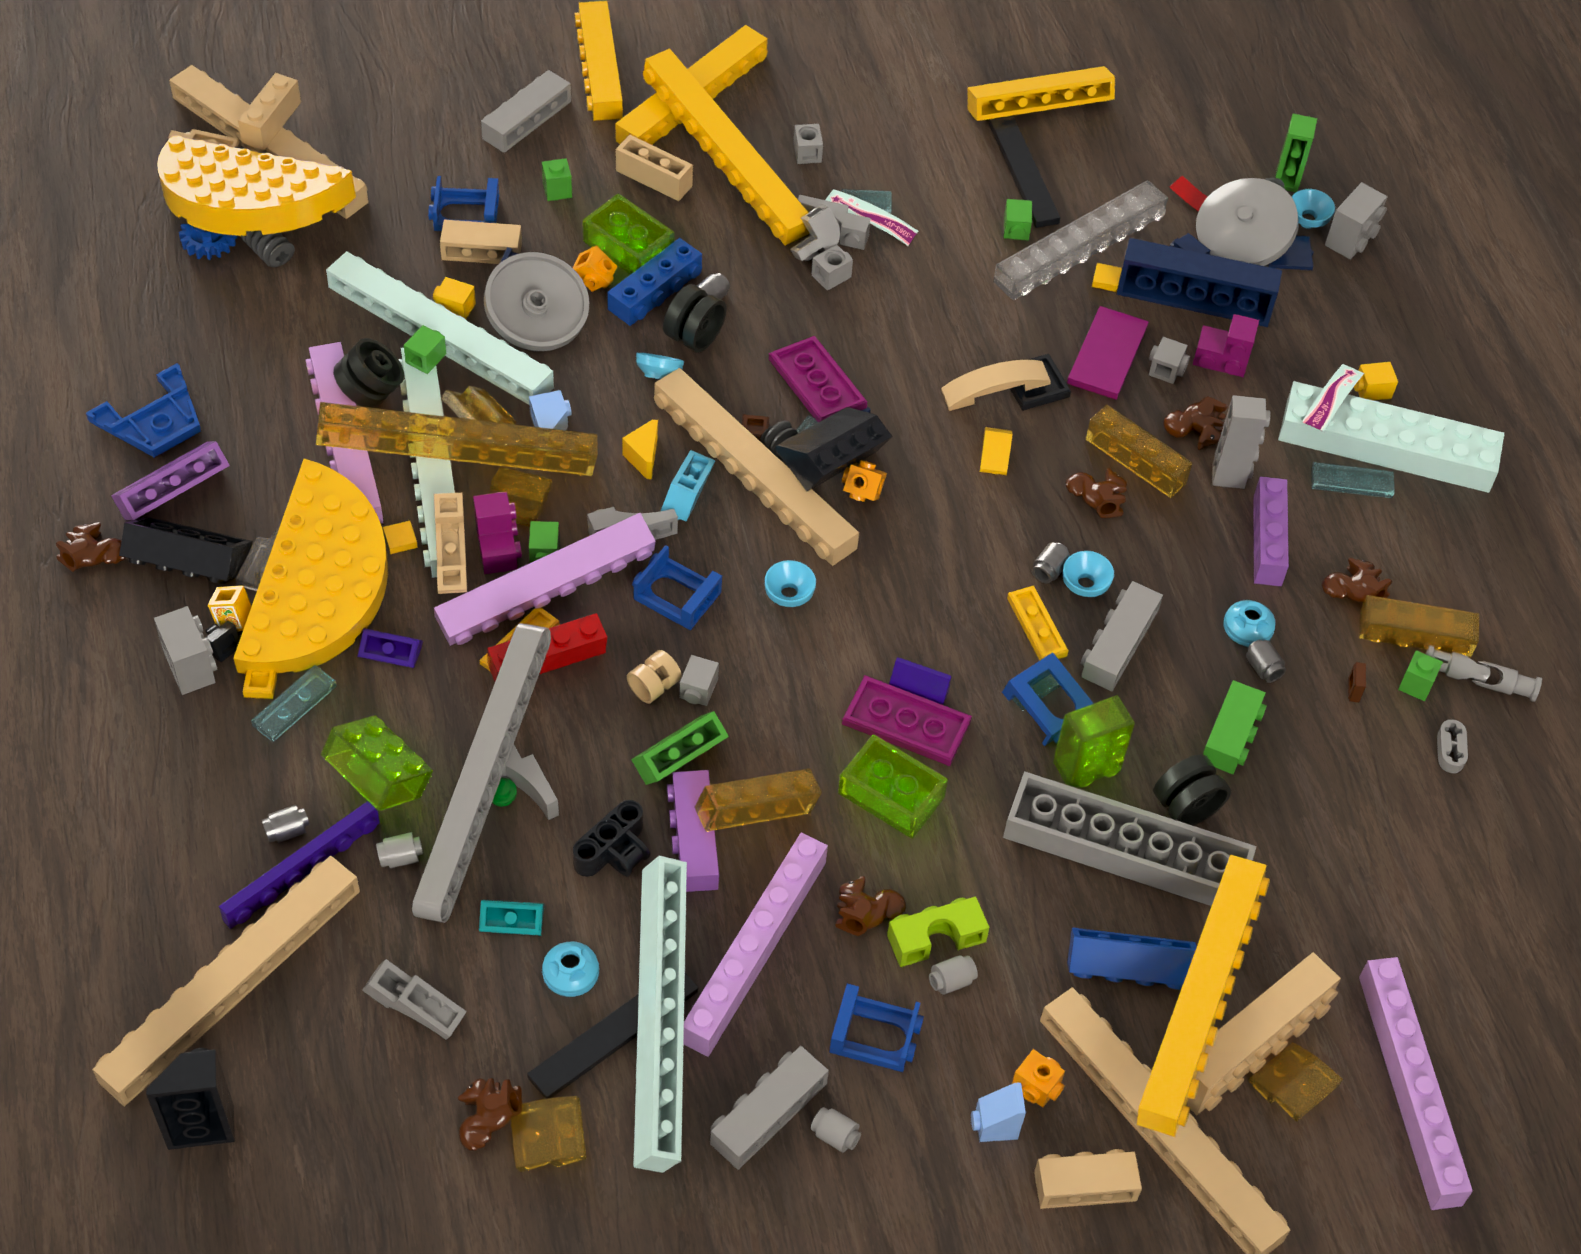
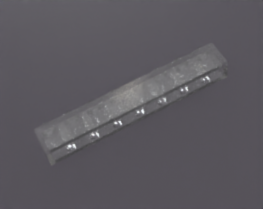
[993,180,1168,300]

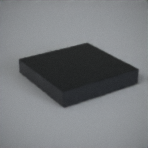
[1009,354,1071,411]

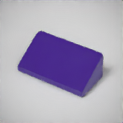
[357,628,423,668]
[889,657,952,705]

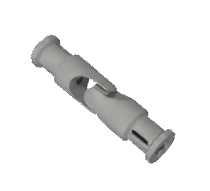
[1426,645,1542,702]

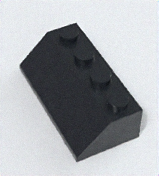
[775,407,893,492]
[119,516,253,584]
[146,1048,235,1150]

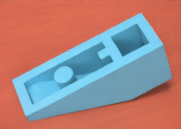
[661,450,715,521]

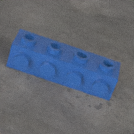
[607,238,702,326]
[1067,928,1197,989]

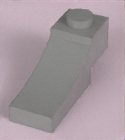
[798,195,871,250]
[587,507,678,540]
[501,744,559,820]
[362,959,466,1040]

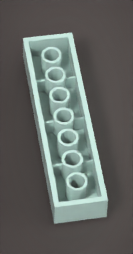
[1278,381,1504,493]

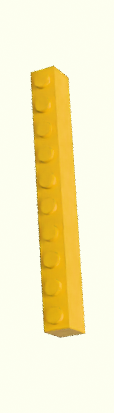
[643,48,809,245]
[1137,855,1270,1137]

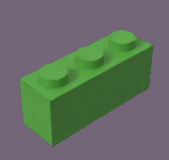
[1275,113,1317,192]
[1203,680,1267,775]
[631,711,729,785]

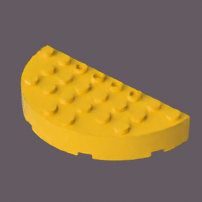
[158,136,356,236]
[233,459,388,674]

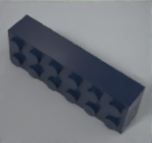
[1116,238,1282,327]

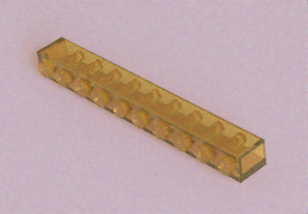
[316,402,598,476]

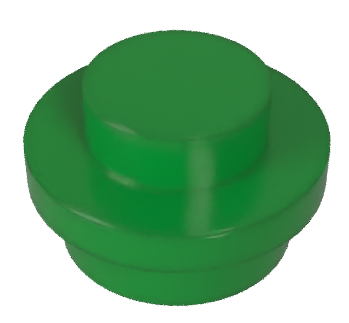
[492,778,517,807]

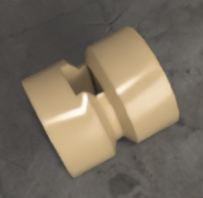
[627,650,682,704]

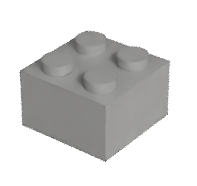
[1325,182,1388,260]
[154,606,217,695]

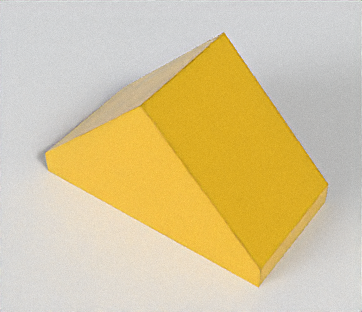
[622,420,658,479]
[980,427,1013,475]

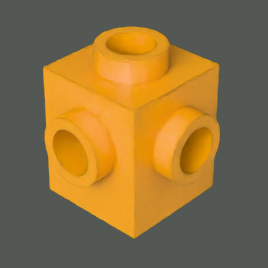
[573,245,617,292]
[842,460,887,502]
[1012,1049,1065,1107]

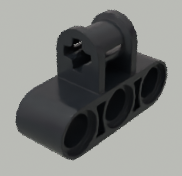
[573,800,650,877]

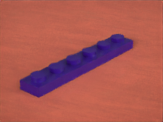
[219,800,380,929]

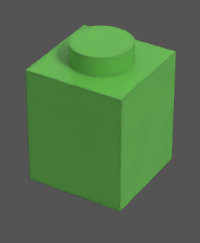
[542,158,572,201]
[1004,199,1032,240]
[404,325,446,374]
[529,521,560,563]
[1398,650,1443,701]

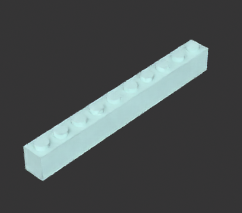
[326,251,554,405]
[398,348,455,578]
[634,856,687,1173]

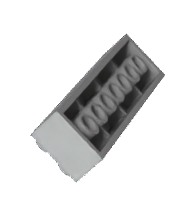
[1003,771,1257,906]

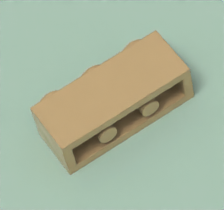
[238,73,301,150]
[616,135,693,201]
[440,220,522,264]
[1034,1149,1142,1209]

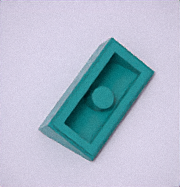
[479,900,544,935]

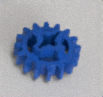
[179,223,237,260]

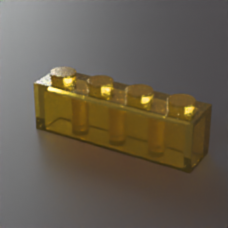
[1086,404,1192,498]
[1359,595,1479,657]
[694,768,822,832]

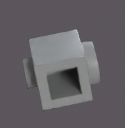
[1149,337,1191,384]

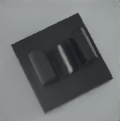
[205,621,240,662]

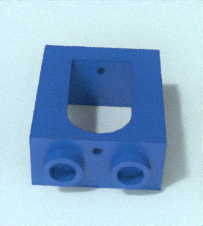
[429,176,499,231]
[632,545,722,631]
[1002,652,1096,746]
[829,983,924,1072]

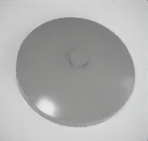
[1196,178,1299,266]
[484,252,589,351]

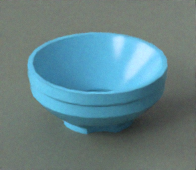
[1292,189,1335,228]
[636,352,684,379]
[1063,551,1114,597]
[764,560,816,607]
[1223,600,1275,647]
[542,941,599,997]

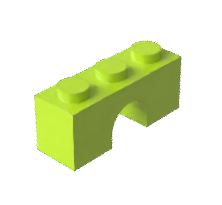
[887,896,989,967]

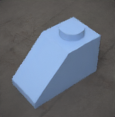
[529,390,572,454]
[971,1083,1026,1142]

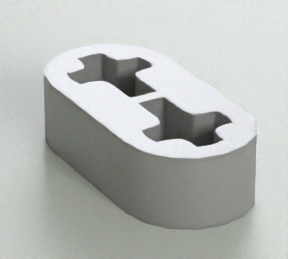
[1437,719,1468,773]

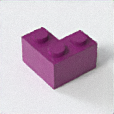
[1193,314,1259,377]
[473,492,522,574]

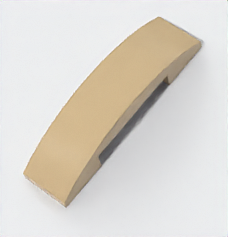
[941,360,1051,411]
[434,493,467,594]

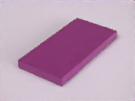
[1067,306,1149,400]
[769,336,867,423]
[842,675,972,766]

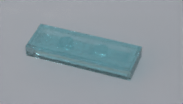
[1311,462,1395,498]
[251,665,337,742]

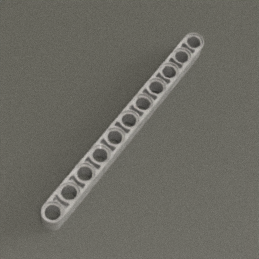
[412,623,551,923]

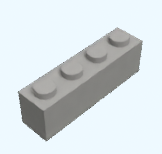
[481,70,571,153]
[1212,395,1270,489]
[1080,581,1163,691]
[710,1046,829,1170]

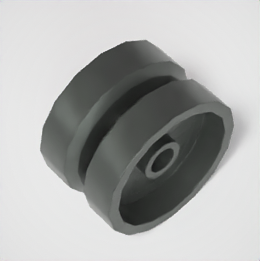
[663,284,727,352]
[333,338,404,409]
[1153,754,1232,826]

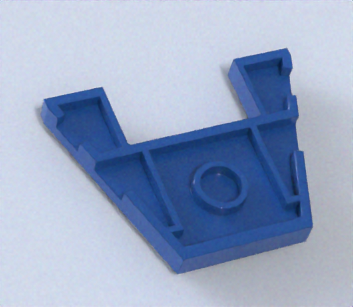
[86,363,201,457]

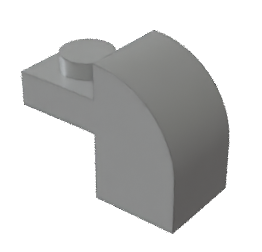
[790,204,840,261]

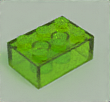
[583,193,674,275]
[1053,695,1135,787]
[321,715,433,811]
[838,734,948,839]

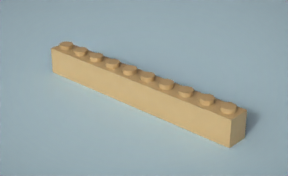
[169,65,368,219]
[654,368,859,566]
[92,856,360,1107]
[1040,987,1291,1254]

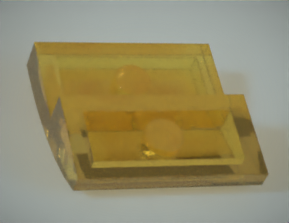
[441,385,516,433]
[488,466,552,527]
[1248,1042,1343,1122]
[511,1096,587,1172]

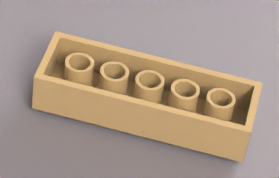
[1187,952,1341,1115]

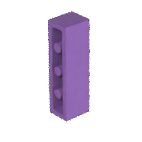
[111,441,230,520]
[1253,477,1289,587]
[667,770,719,892]

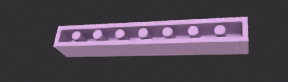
[305,342,383,524]
[434,513,656,646]
[683,833,828,1057]
[1359,957,1473,1210]

